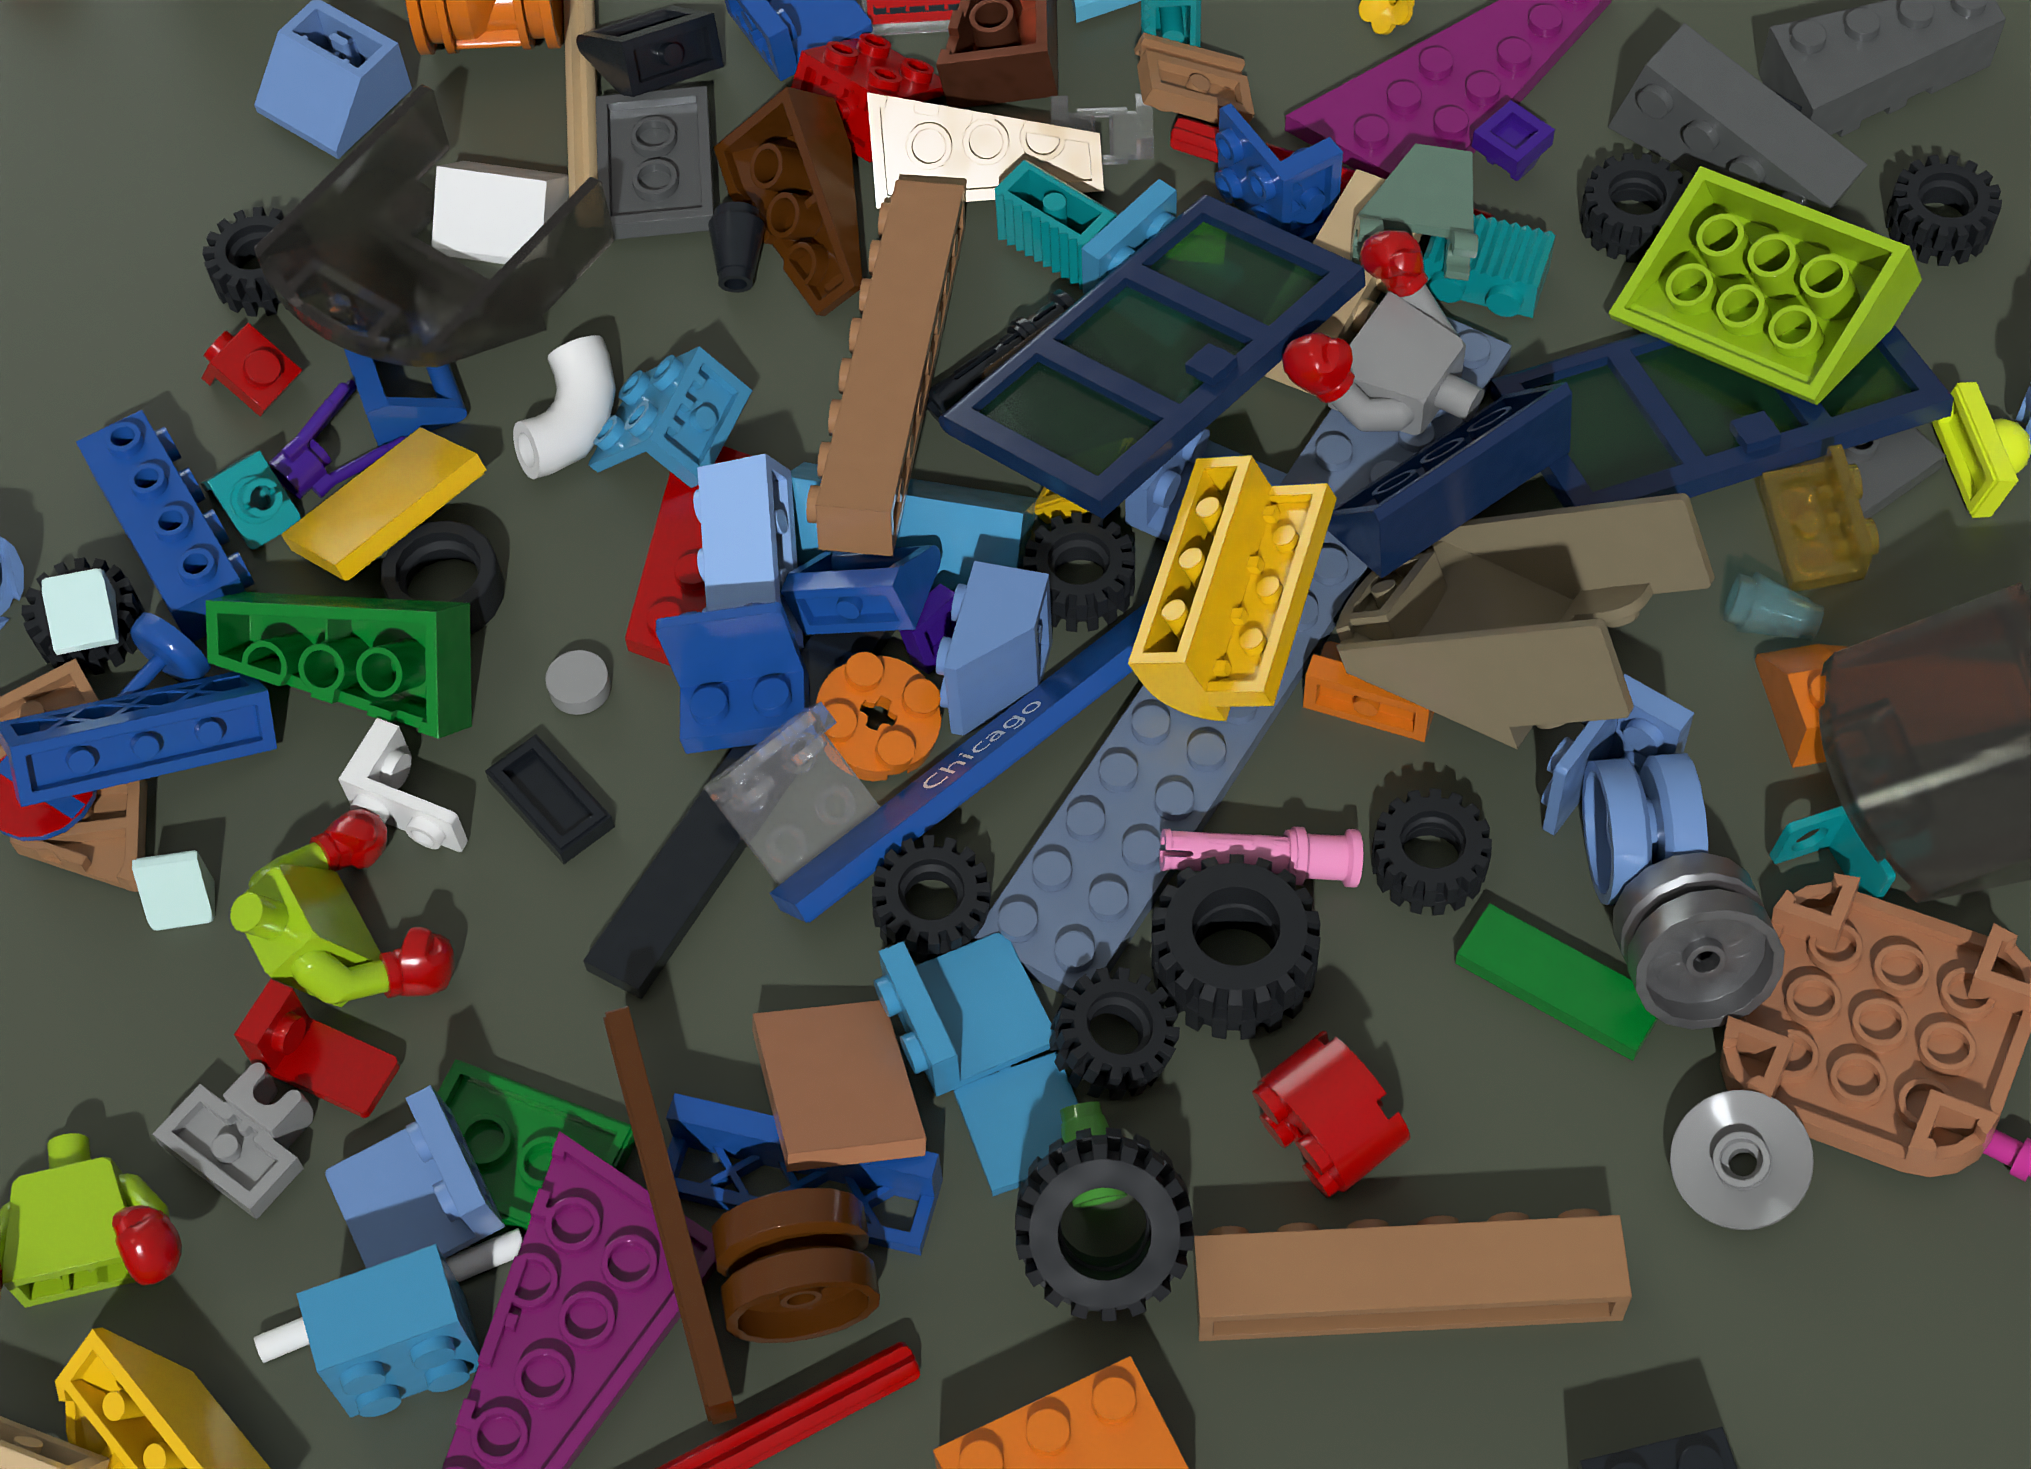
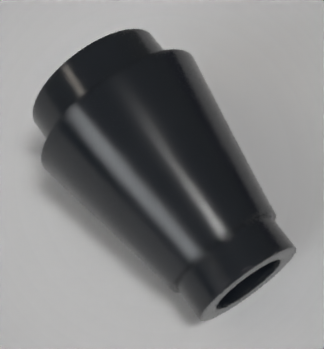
[708,202,766,293]

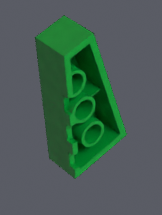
[205,592,472,739]

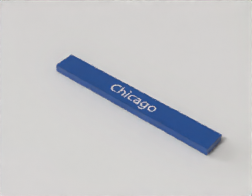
[770,600,1149,923]

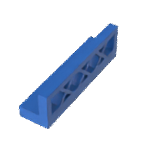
[0,671,277,807]
[666,1093,943,1256]

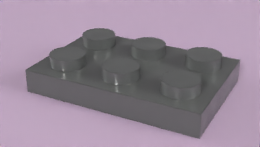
[596,86,715,241]

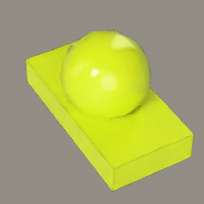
[1932,382,2031,518]

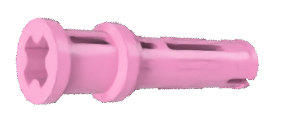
[1159,827,1363,888]

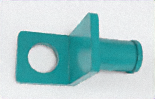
[200,450,301,549]
[1769,803,1932,900]

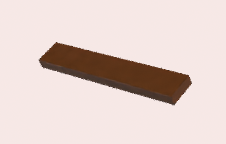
[603,1006,737,1425]

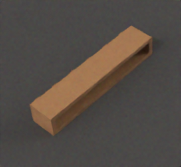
[1193,1208,1632,1341]

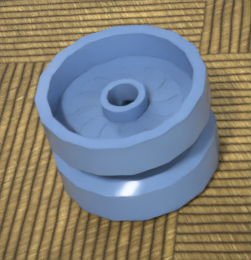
[1582,753,1708,905]

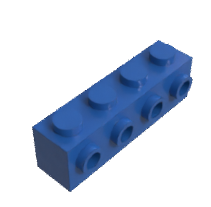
[76,410,255,642]

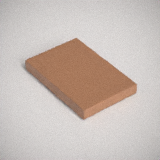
[752,1000,927,1172]

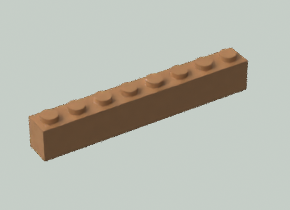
[806,180,965,557]

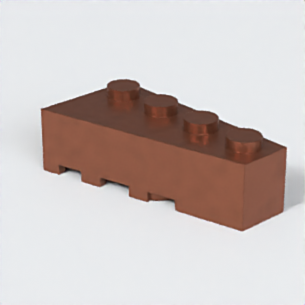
[936,0,1058,108]

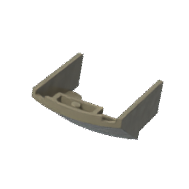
[1336,493,1715,749]

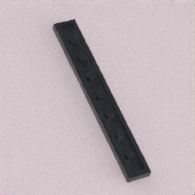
[583,630,896,999]

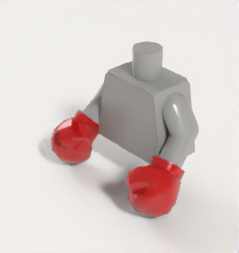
[1282,231,1484,435]

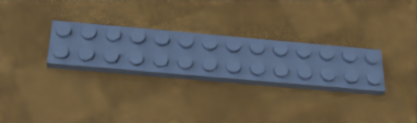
[973,317,1512,996]

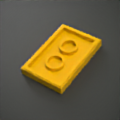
[281,427,487,581]

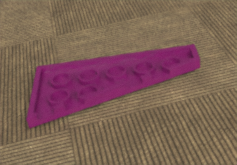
[1285,0,1612,179]
[442,1131,717,1469]

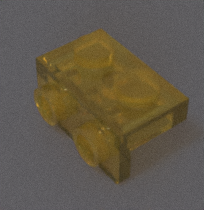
[1760,444,1879,593]

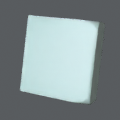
[41,568,119,655]
[132,850,215,931]

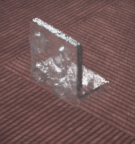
[703,702,880,886]

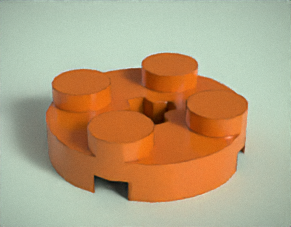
[813,652,942,781]

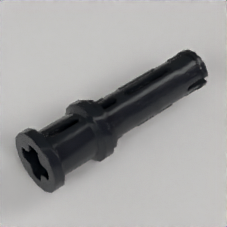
[926,289,1088,422]

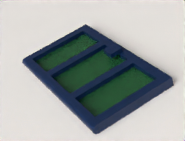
[938,195,1366,519]
[1489,324,1954,508]

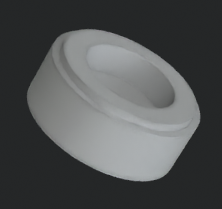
[545,650,611,715]

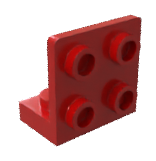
[791,33,944,163]

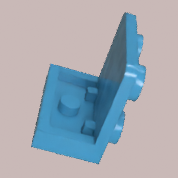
[873,933,1054,1097]

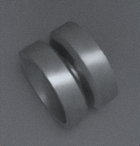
[1613,852,1785,1030]

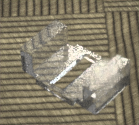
[1051,94,1154,165]

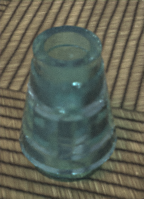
[1723,572,1824,641]

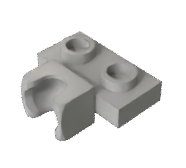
[152,1063,314,1220]

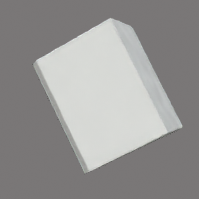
[431,161,569,270]

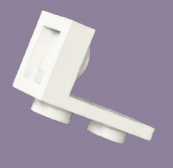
[338,718,468,852]

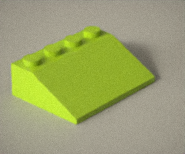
[1608,166,1922,405]

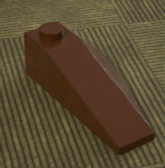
[713,87,862,316]

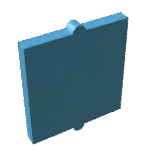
[953,1052,1078,1196]

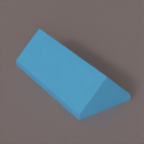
[791,462,1037,592]

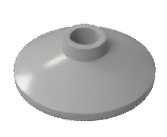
[1670,1090,1814,1230]

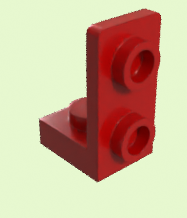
[234,979,400,1118]

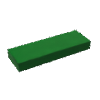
[1455,903,1658,1061]

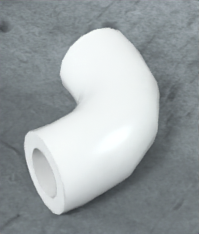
[513,335,616,480]

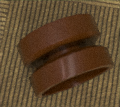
[712,1188,880,1343]

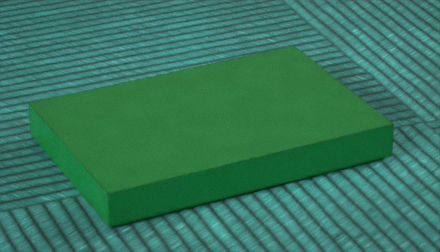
[437,1059,636,1234]

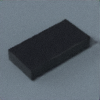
[485,734,615,865]

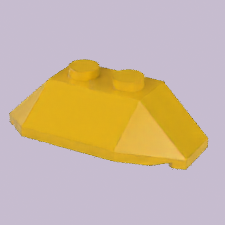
[55,1327,271,1469]

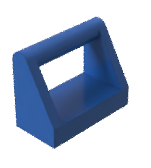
[336,318,467,447]
[780,545,941,635]

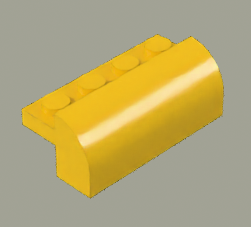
[1128,455,1337,721]

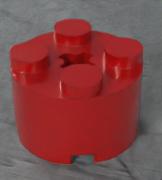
[1252,1031,1411,1198]

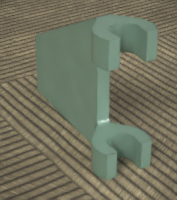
[1350,143,1478,281]

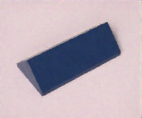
[1327,382,1572,579]

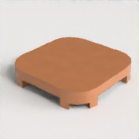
[1719,873,2031,1177]

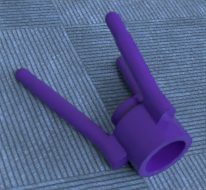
[268,380,407,499]

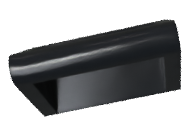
[576,6,724,97]

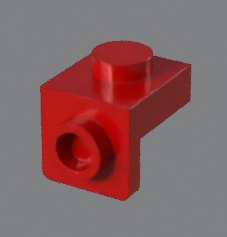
[201,323,303,417]

